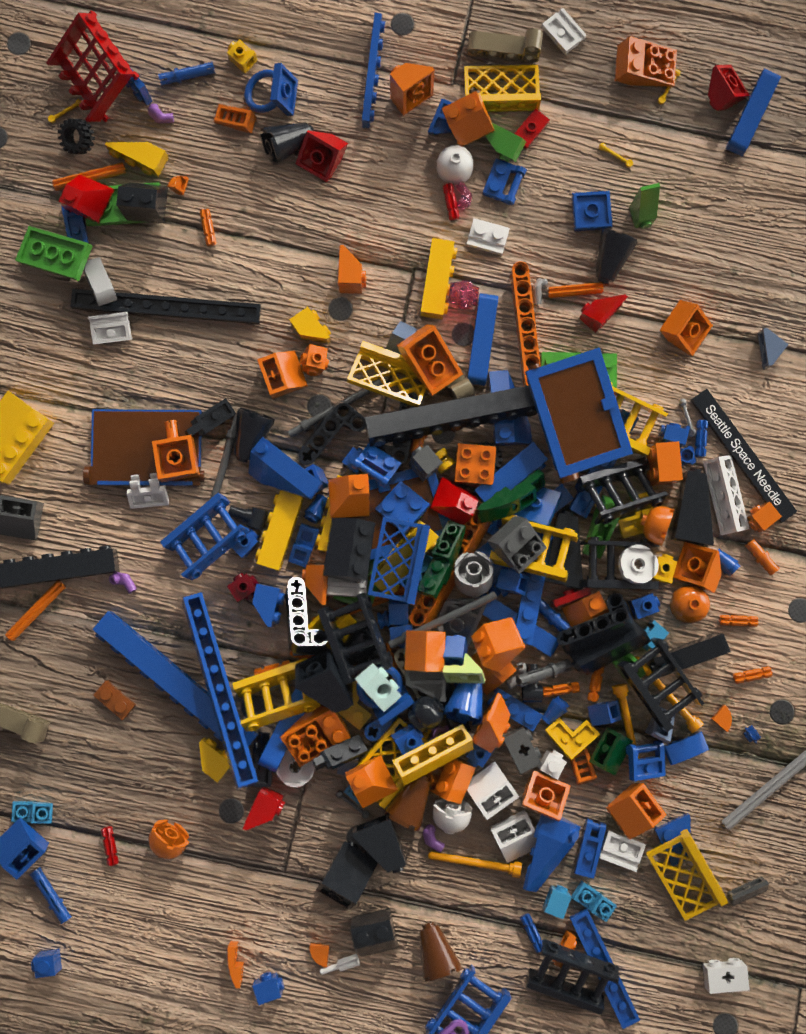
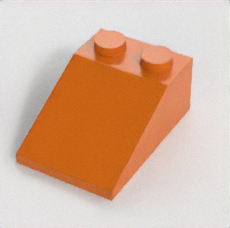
[396,324,463,396]

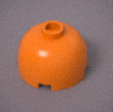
[640,506,675,546]
[670,585,710,624]
[148,820,189,859]

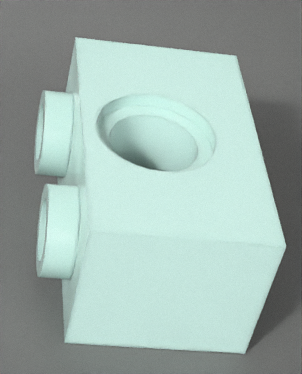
[355,663,402,712]

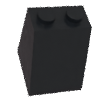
[116,182,168,224]
[295,649,353,713]
[352,814,407,873]
[316,841,378,910]
[350,908,399,957]

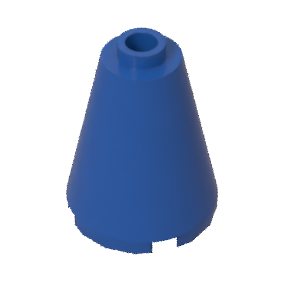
[443,683,483,726]

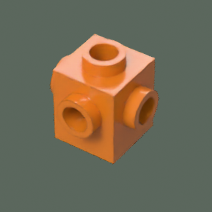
[300,344,329,376]

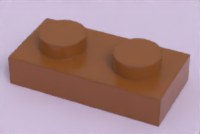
[93,680,136,720]

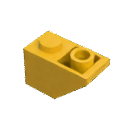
[289,306,331,343]
[199,738,230,783]

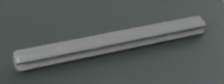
[721,750,806,830]

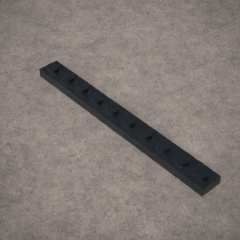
[70,289,261,324]

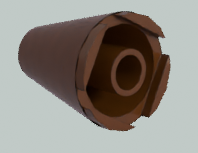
[384,775,431,831]
[419,922,462,982]

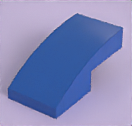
[288,523,320,568]
[664,731,709,765]

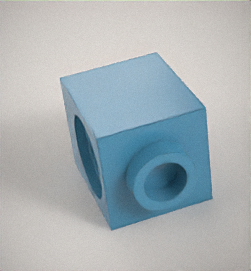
[542,885,571,919]

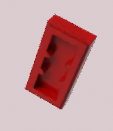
[515,108,550,150]
[550,588,591,607]

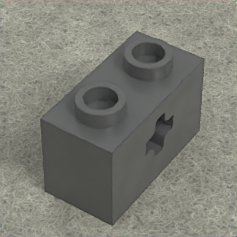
[408,445,443,482]
[502,727,542,774]

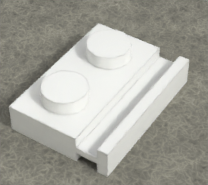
[541,8,587,55]
[466,218,510,256]
[88,312,132,344]
[327,574,368,597]
[599,830,646,872]

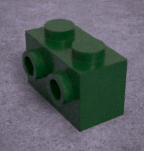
[589,727,633,776]

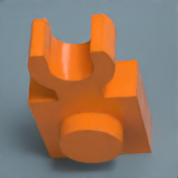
[553,929,577,968]

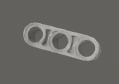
[83,257,117,306]

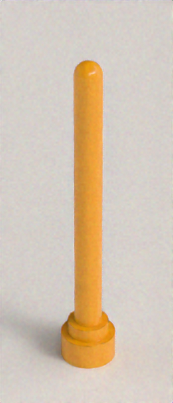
[635,656,704,733]
[612,683,639,759]
[428,851,522,878]

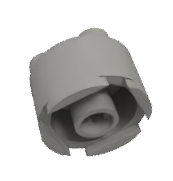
[454,551,494,598]

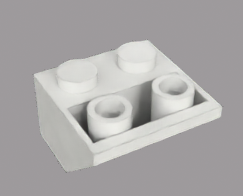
[467,761,519,820]
[490,810,536,863]

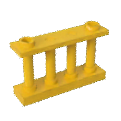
[611,382,668,456]
[489,515,578,582]
[232,658,321,732]

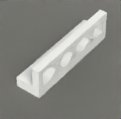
[703,455,749,535]

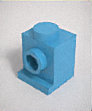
[642,620,669,651]

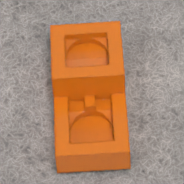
[227,941,244,988]

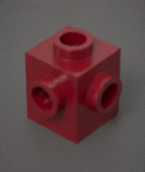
[227,573,259,603]

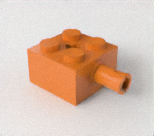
[152,420,200,482]

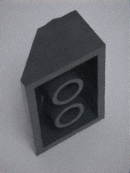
[322,518,375,583]

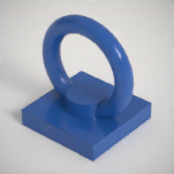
[244,63,298,116]
[357,665,414,725]

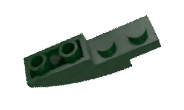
[477,469,545,523]
[417,520,466,599]

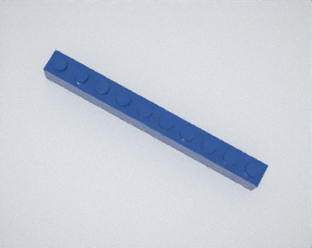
[182,592,258,790]
[93,611,258,747]

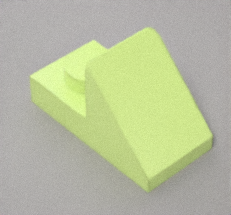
[443,653,486,683]

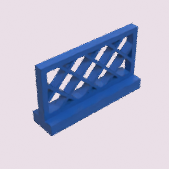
[368,517,430,605]

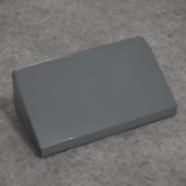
[727,877,769,906]

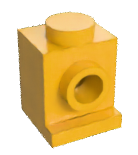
[227,39,258,73]
[652,554,677,584]

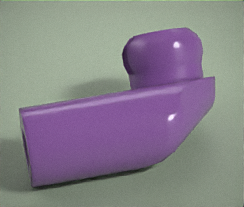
[148,103,174,123]
[109,572,137,594]
[423,824,445,853]

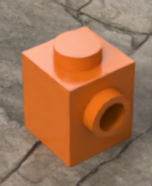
[747,502,782,532]

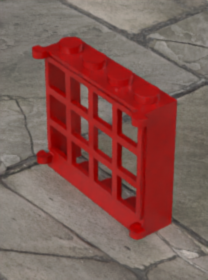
[46,11,139,122]

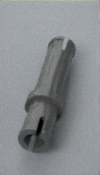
[516,659,572,688]

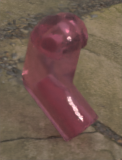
[456,181,472,210]

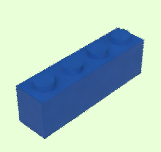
[473,442,548,503]

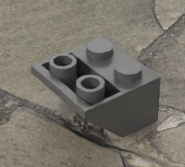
[0,495,44,541]
[487,516,547,574]

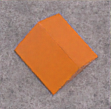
[404,630,446,672]

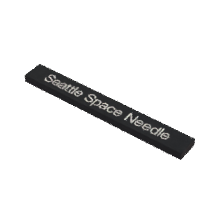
[690,389,798,523]

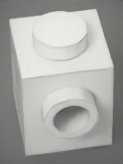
[538,750,567,780]

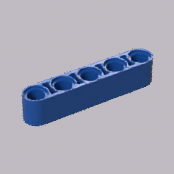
[725,68,781,157]
[467,293,499,386]
[478,593,559,657]
[258,688,306,773]

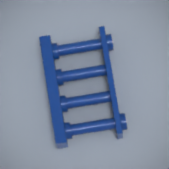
[160,493,250,580]
[425,964,512,1034]

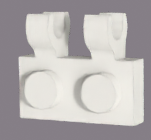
[126,473,169,509]

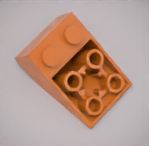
[615,36,677,87]
[280,705,351,767]

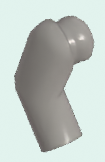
[506,662,526,690]

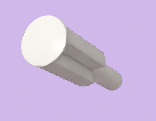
[320,954,360,975]

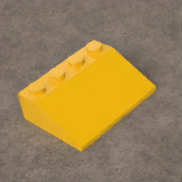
[0,391,54,485]

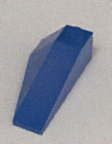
[489,370,532,446]
[248,436,323,499]
[523,814,581,892]

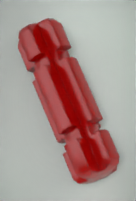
[443,183,459,221]
[101,826,119,866]

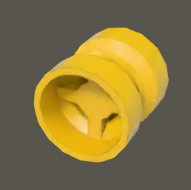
[435,447,456,474]

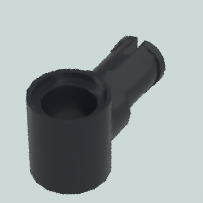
[228,505,268,530]
[522,664,543,702]

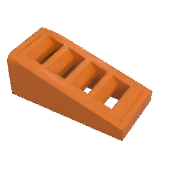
[213,104,257,133]
[570,747,597,785]

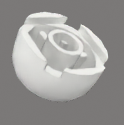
[437,145,473,185]
[433,798,472,834]

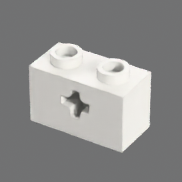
[702,958,750,994]

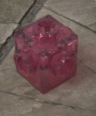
[448,280,479,309]

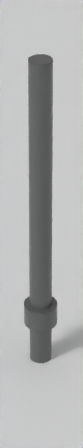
[287,376,390,438]
[210,415,237,521]
[388,591,498,649]

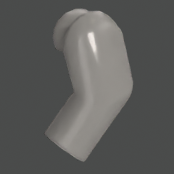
[532,278,548,304]

